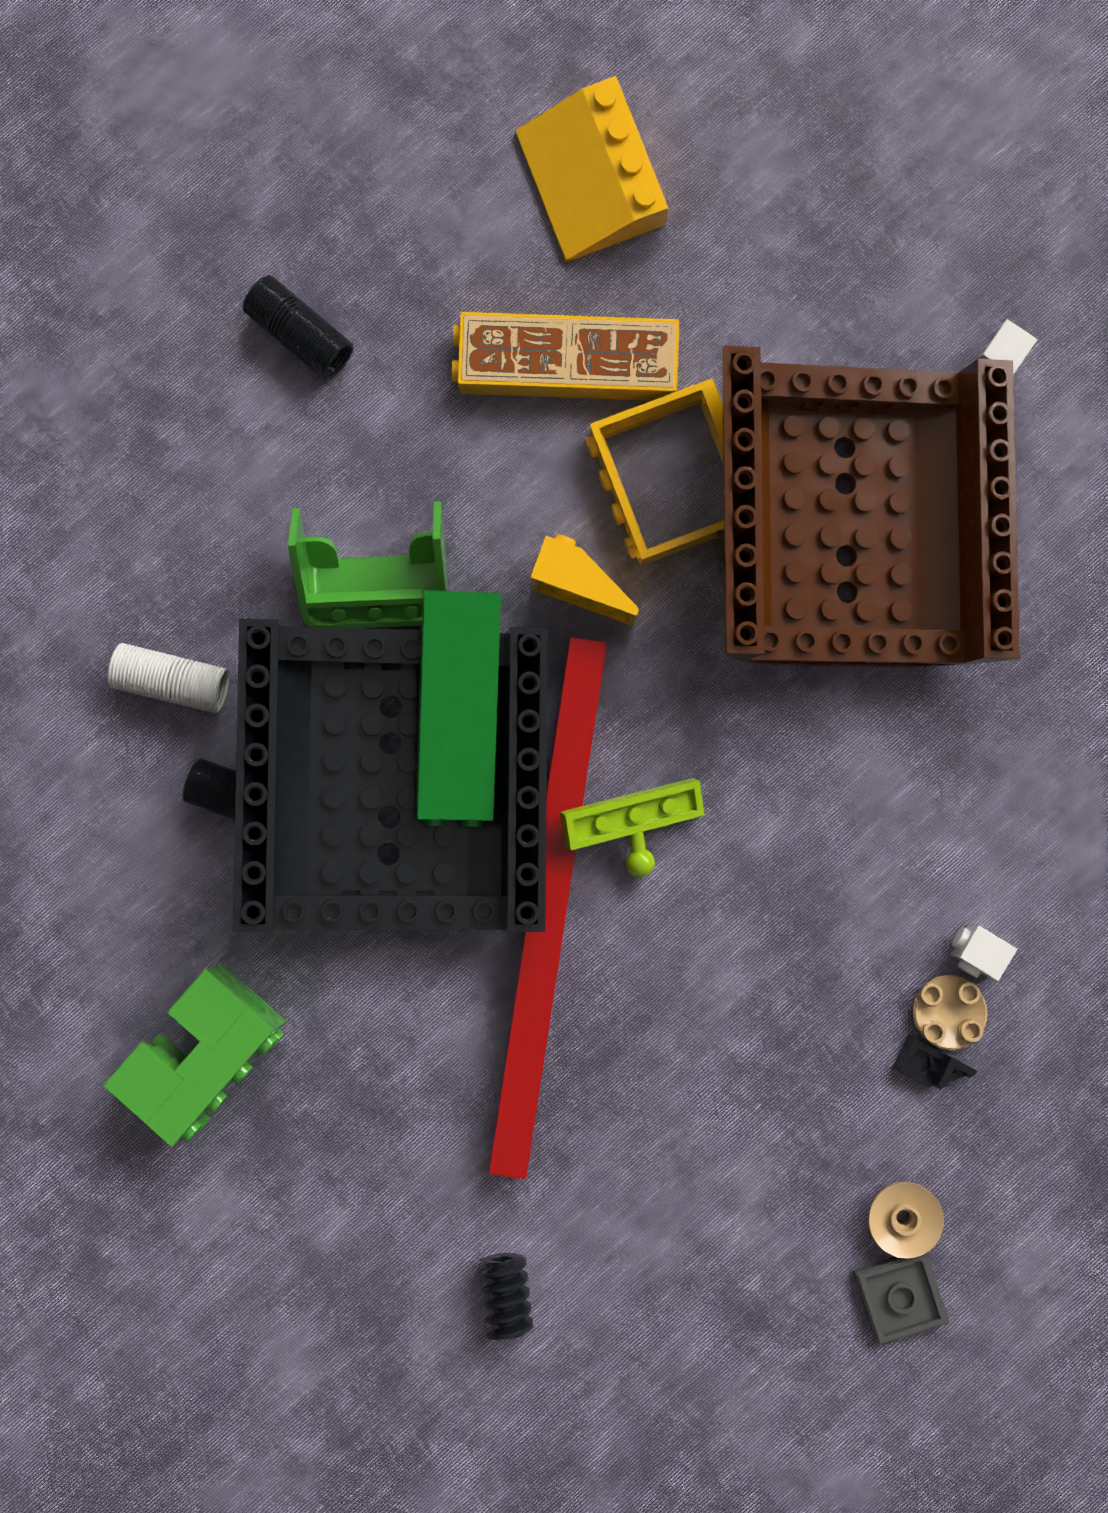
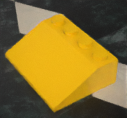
[515,76,668,263]

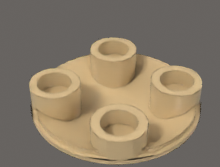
[913,975,987,1050]

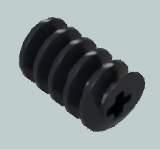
[480,1252,533,1340]

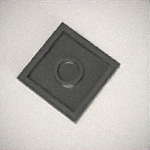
[853,1253,949,1346]

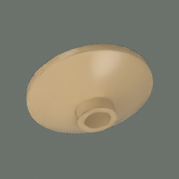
[868,1182,944,1259]

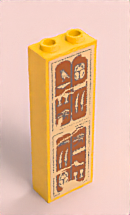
[452,312,679,401]

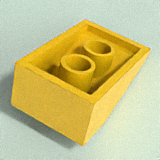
[530,534,639,626]

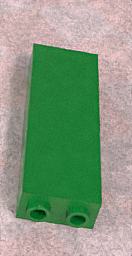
[416,590,501,827]

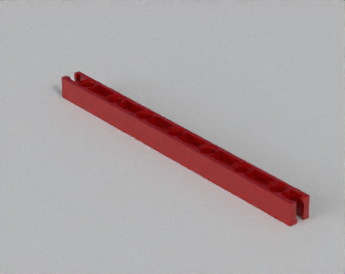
[489,637,607,1180]

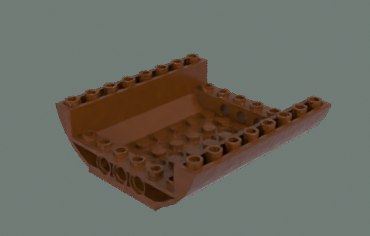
[722,345,1020,668]

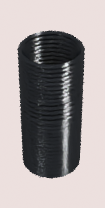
[242,275,354,380]
[182,758,236,820]

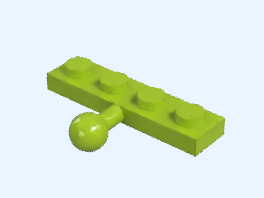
[560,778,705,878]

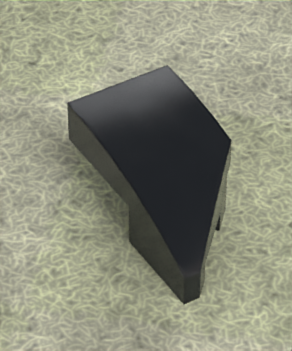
[893,1035,977,1089]

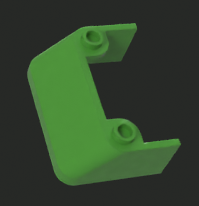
[288,501,448,629]

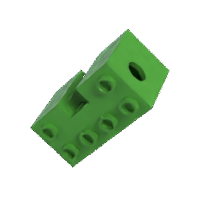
[103,964,287,1147]

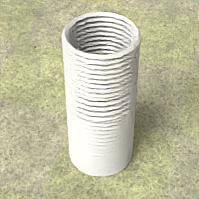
[107,643,229,714]

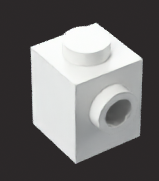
[951,924,1017,981]

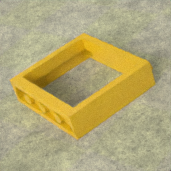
[585,378,724,566]

